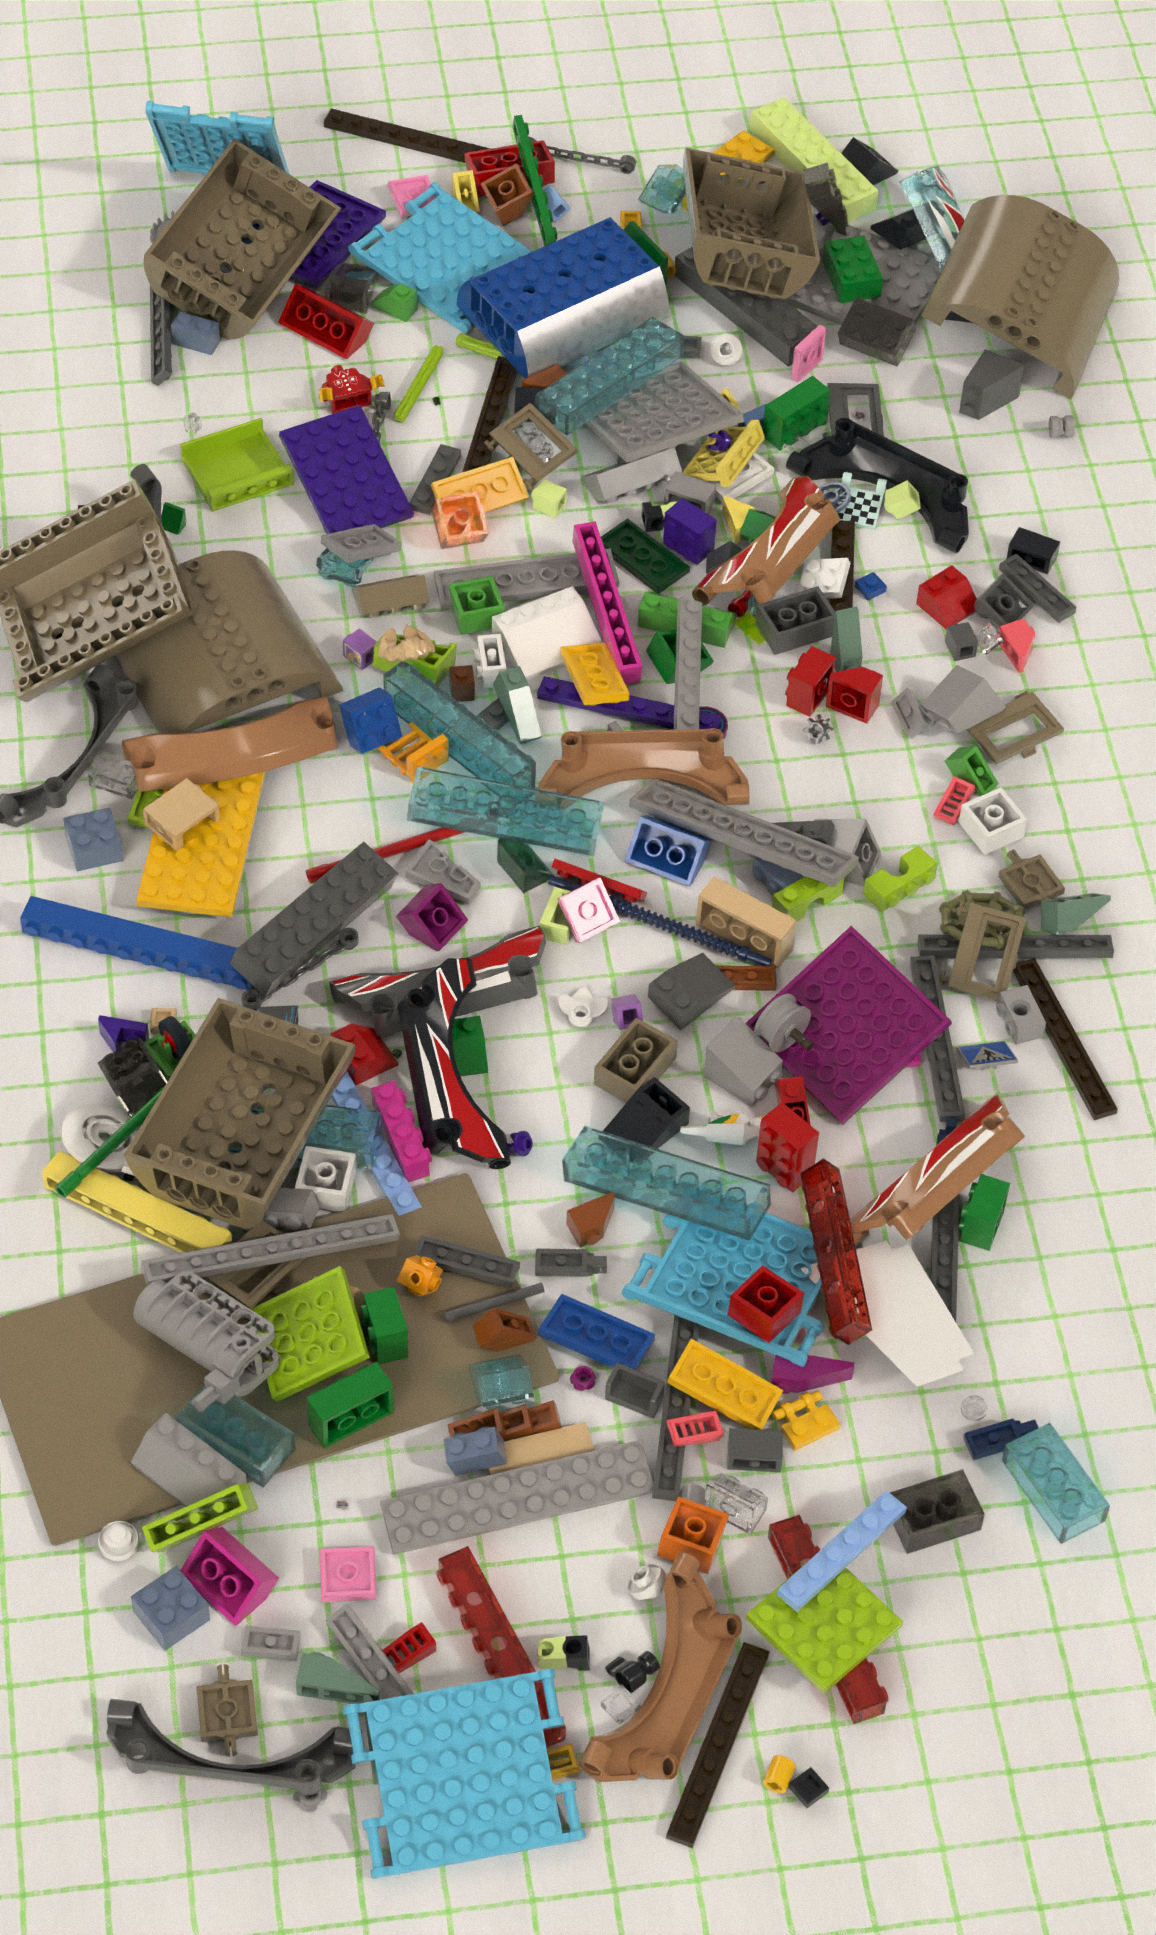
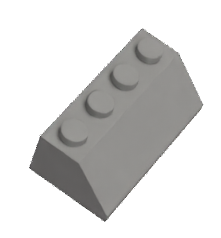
[581,447,682,504]
[131,1413,247,1507]

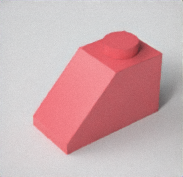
[997,619,1035,673]

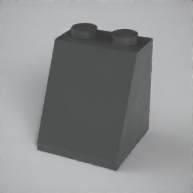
[959,349,1025,420]

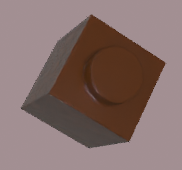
[449,665,475,702]

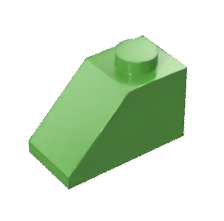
[370,283,418,322]
[945,745,998,796]

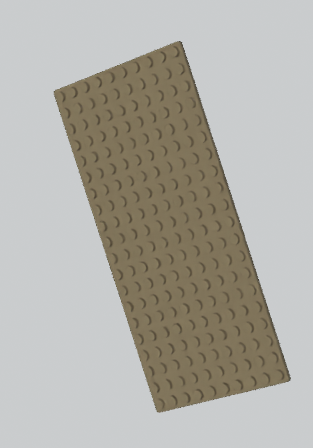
[0,1174,559,1546]

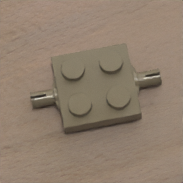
[998,849,1065,910]
[196,1664,258,1757]

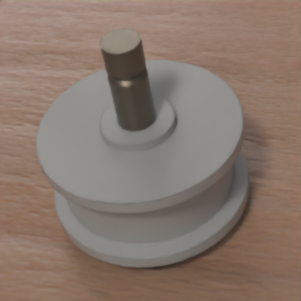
[754,994,814,1052]

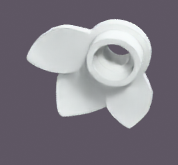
[559,987,608,1027]

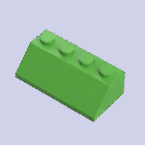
[637,592,737,648]

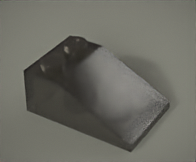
[325,262,379,314]

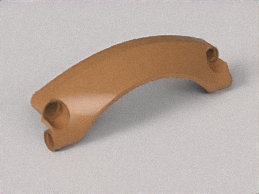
[122,696,338,792]

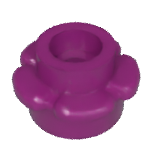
[570,1366,596,1391]

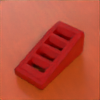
[383,1622,436,1673]

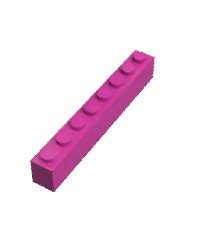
[572,521,642,685]

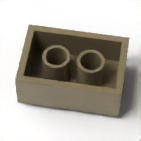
[594,1018,678,1103]

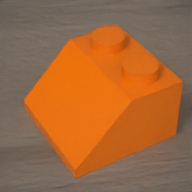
[657,1496,729,1574]

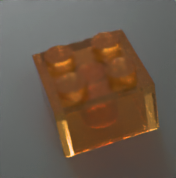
[430,491,489,549]

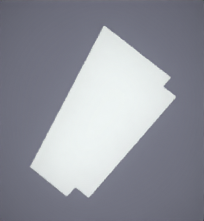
[801,1240,974,1387]

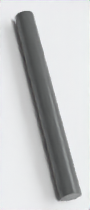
[443,1282,545,1322]

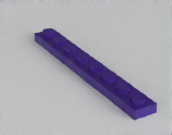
[537,676,721,729]

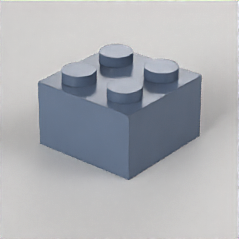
[63,807,124,872]
[131,1566,210,1651]

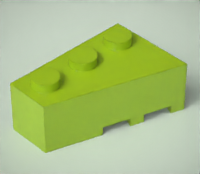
[373,634,457,690]

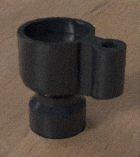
[605,1651,660,1694]

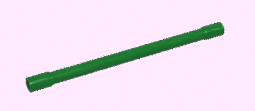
[55,1086,165,1198]

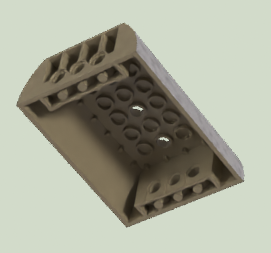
[683,147,820,300]

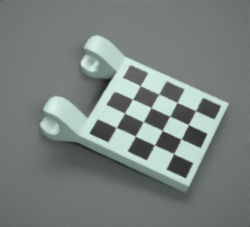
[835,472,887,530]

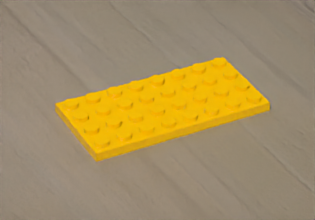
[136,771,266,918]

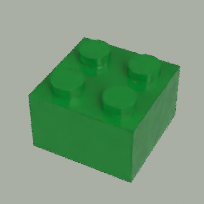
[959,1174,1010,1251]
[360,1287,408,1365]

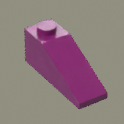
[771,1355,855,1394]

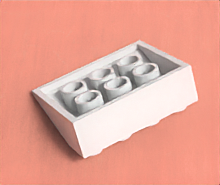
[492,586,603,680]

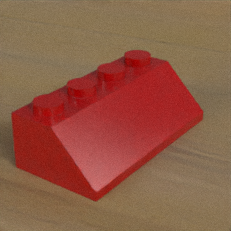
[464,140,555,196]
[278,284,374,359]

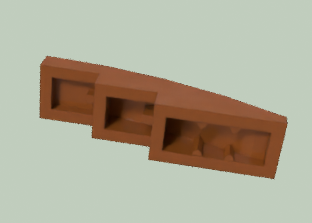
[447,1400,562,1442]

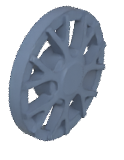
[819,482,851,513]

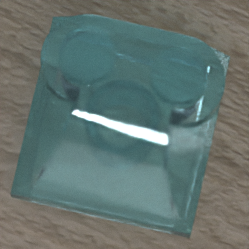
[316,548,374,586]

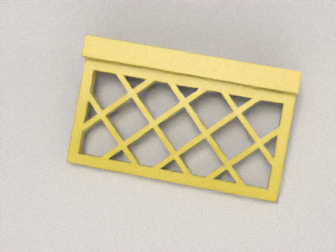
[682,420,765,487]

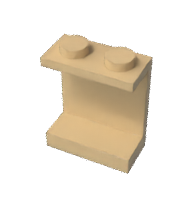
[143,778,220,851]

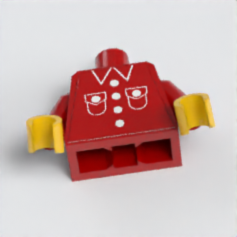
[318,365,385,414]

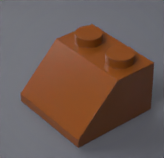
[480,163,533,226]

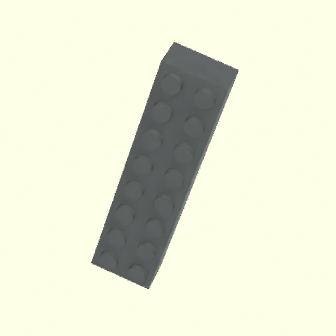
[674,246,818,367]
[230,841,399,997]

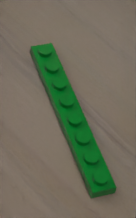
[512,115,557,246]

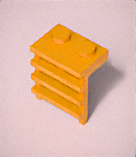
[377,722,449,783]

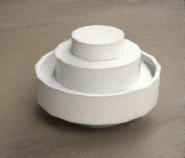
[711,334,743,366]
[98,1521,139,1561]
[627,1563,666,1600]

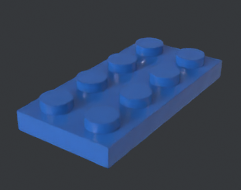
[538,1294,656,1370]

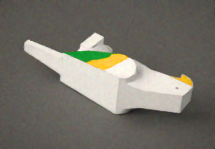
[680,1111,764,1145]

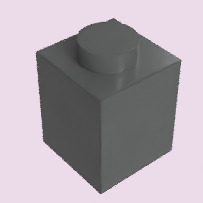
[945,622,978,661]

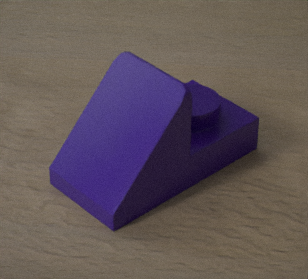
[98,1015,149,1057]

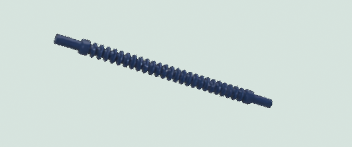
[548,875,772,966]

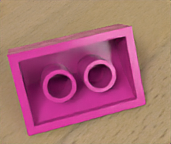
[180,1527,279,1625]

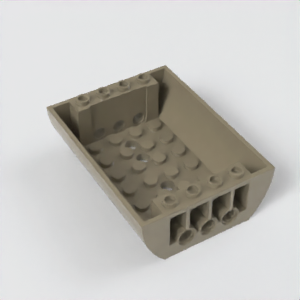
[144,139,341,339]
[124,998,355,1230]

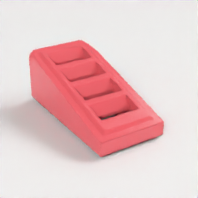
[933,776,975,825]
[666,1410,724,1446]

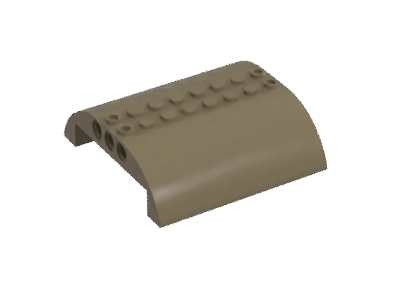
[922,195,1119,399]
[114,550,343,734]

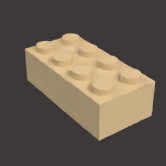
[696,877,797,969]

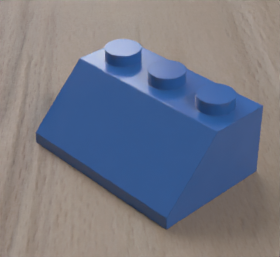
[624,815,712,886]

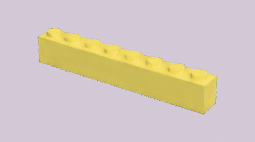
[42,1151,232,1253]

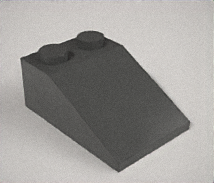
[648,953,735,1031]

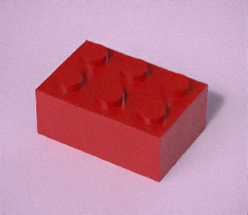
[756,1102,819,1193]

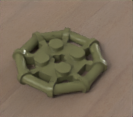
[939,890,1026,949]

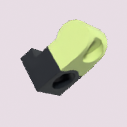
[641,502,677,532]
[538,1635,590,1671]

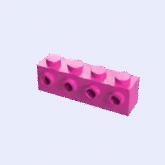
[371,1080,432,1183]

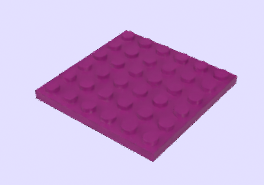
[745,926,952,1125]

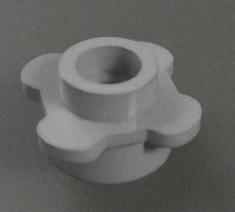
[293,1779,327,1812]

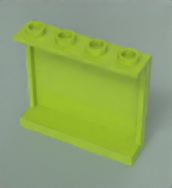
[180,418,294,512]

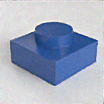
[855,572,887,600]

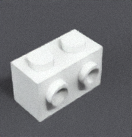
[473,634,506,689]

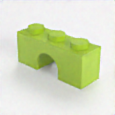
[863,845,938,912]
[772,876,845,921]

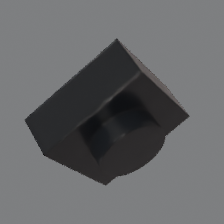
[789,1767,829,1808]

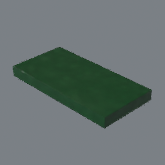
[601,518,690,594]

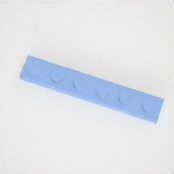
[777,1490,907,1612]

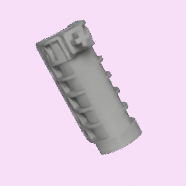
[133,1271,279,1412]

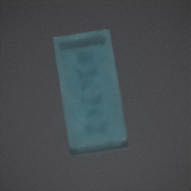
[176,1384,296,1488]
[1002,1423,1110,1544]

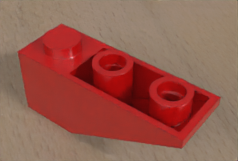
[775,1076,810,1124]

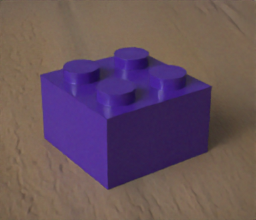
[663,498,717,565]

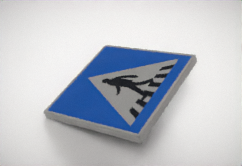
[957,1041,1018,1071]

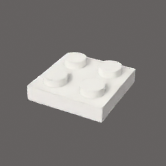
[797,558,851,599]

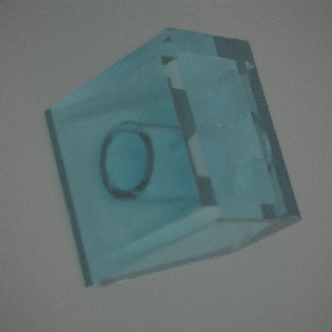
[638,164,686,214]
[469,1355,534,1409]

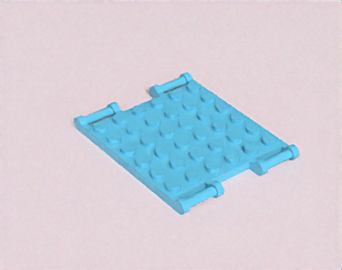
[145,101,292,176]
[348,182,533,333]
[622,1183,858,1367]
[343,1668,586,1879]

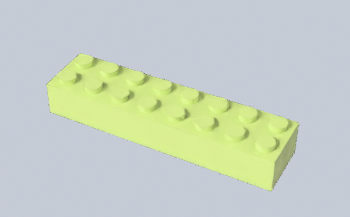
[749,97,879,223]

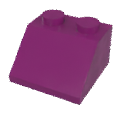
[396,883,468,951]

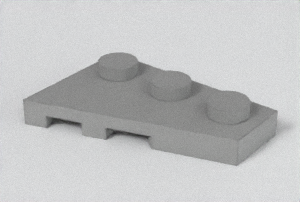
[406,839,481,905]

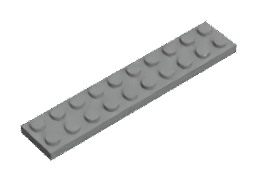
[629,778,859,887]
[380,1440,654,1555]

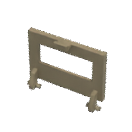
[484,403,578,490]
[967,691,1064,764]
[939,901,1027,1001]
[201,1220,306,1309]

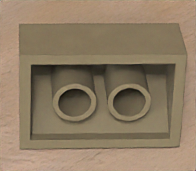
[351,574,429,618]

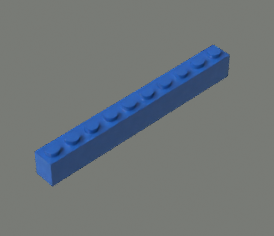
[20,896,254,990]

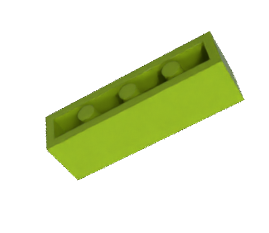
[142,1484,258,1552]

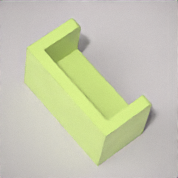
[539,887,572,945]

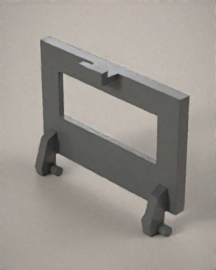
[822,383,884,438]

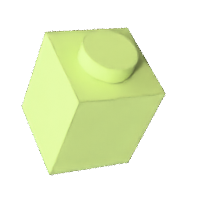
[531,479,567,518]
[884,480,921,519]

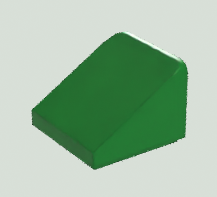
[161,502,186,535]

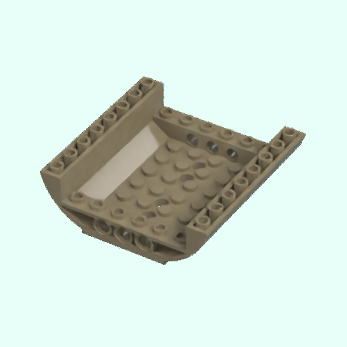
[0,479,194,702]

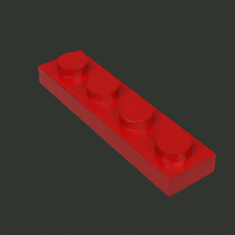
[552,858,647,903]

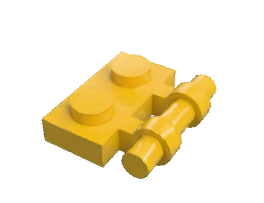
[772,1390,841,1451]

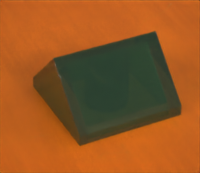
[497,837,555,893]

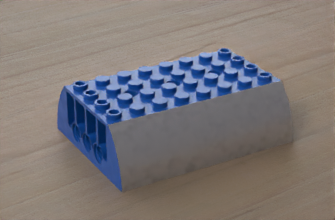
[457,217,669,379]

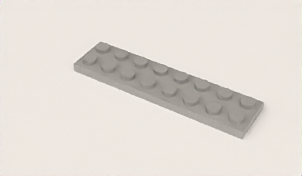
[434,549,619,610]

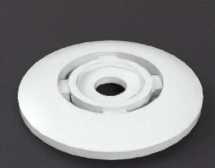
[61,1104,142,1172]

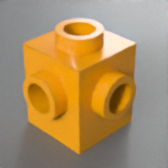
[397,1255,443,1296]

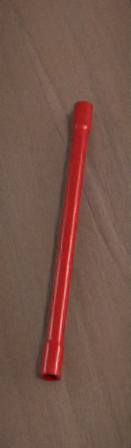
[306,806,510,883]

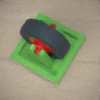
[142,1016,196,1081]

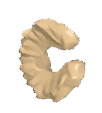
[377,625,435,663]

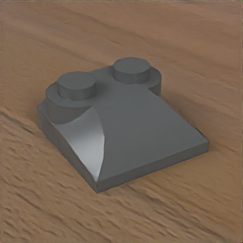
[974,573,1034,627]

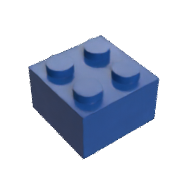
[339,687,403,754]

